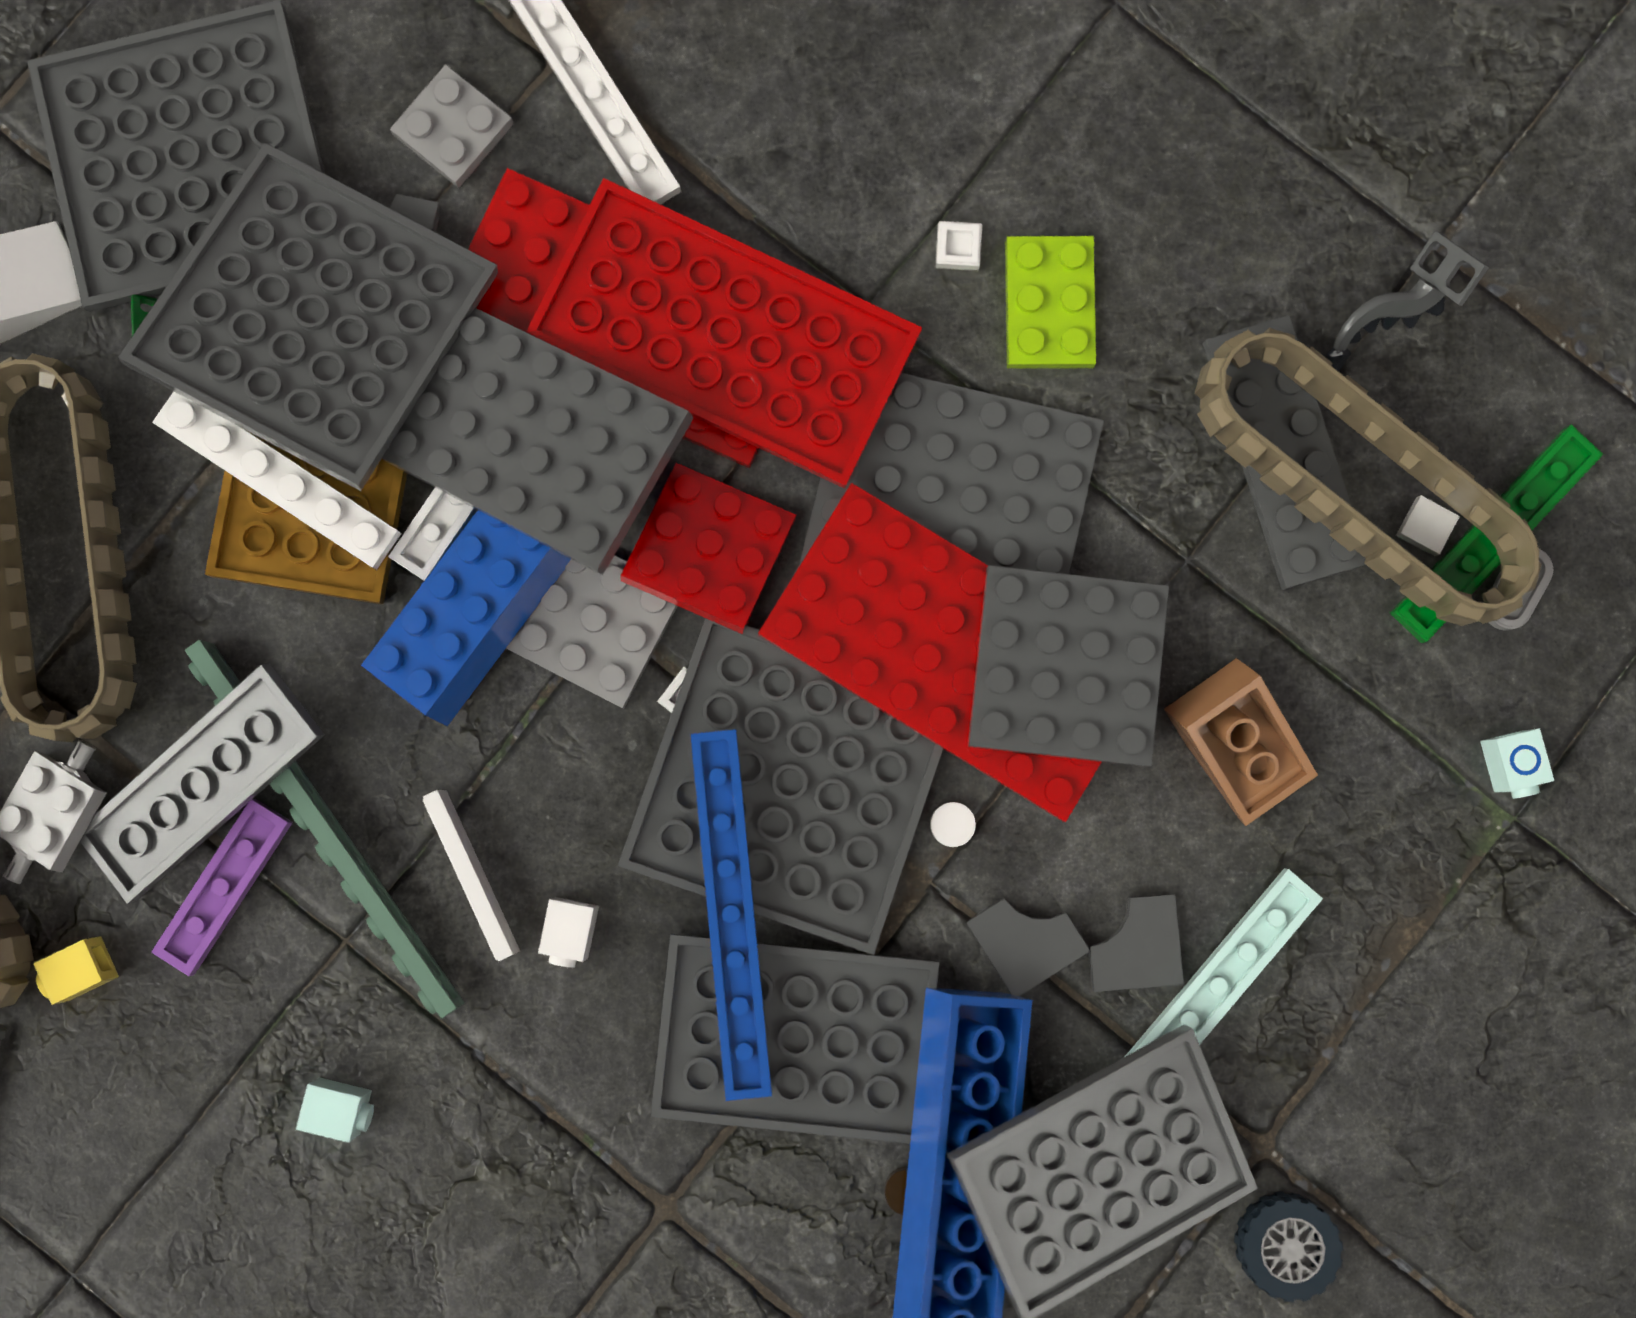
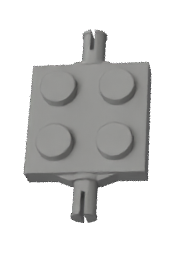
[0,740,107,884]

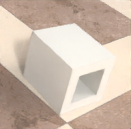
[538,897,599,968]

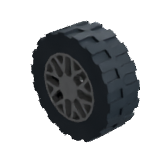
[1234,1191,1343,1302]

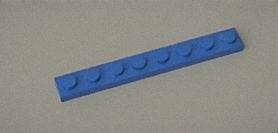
[690,729,772,1101]

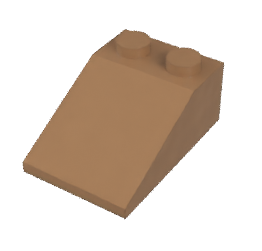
[1164,658,1318,826]

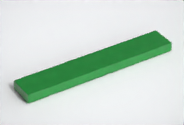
[1390,424,1604,643]

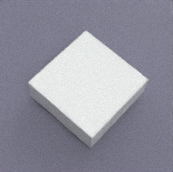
[935,221,982,270]
[1396,495,1460,556]

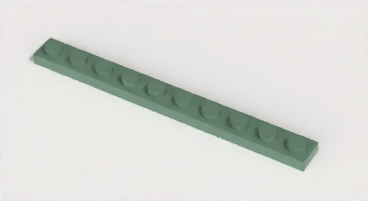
[185,640,465,1019]

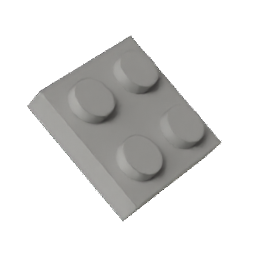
[390,64,514,188]

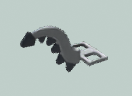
[1326,231,1489,372]

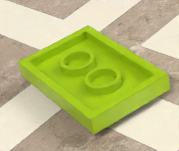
[1005,236,1096,369]

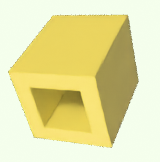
[33,936,119,1005]

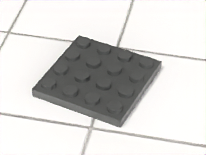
[968,565,1169,767]

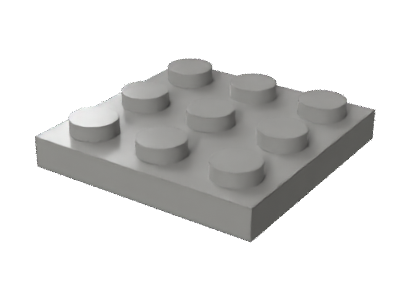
[506,555,678,709]

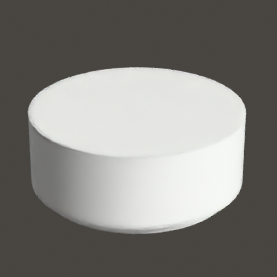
[930,802,976,847]

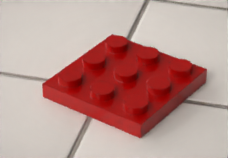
[620,463,796,634]

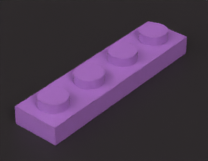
[151,799,293,976]

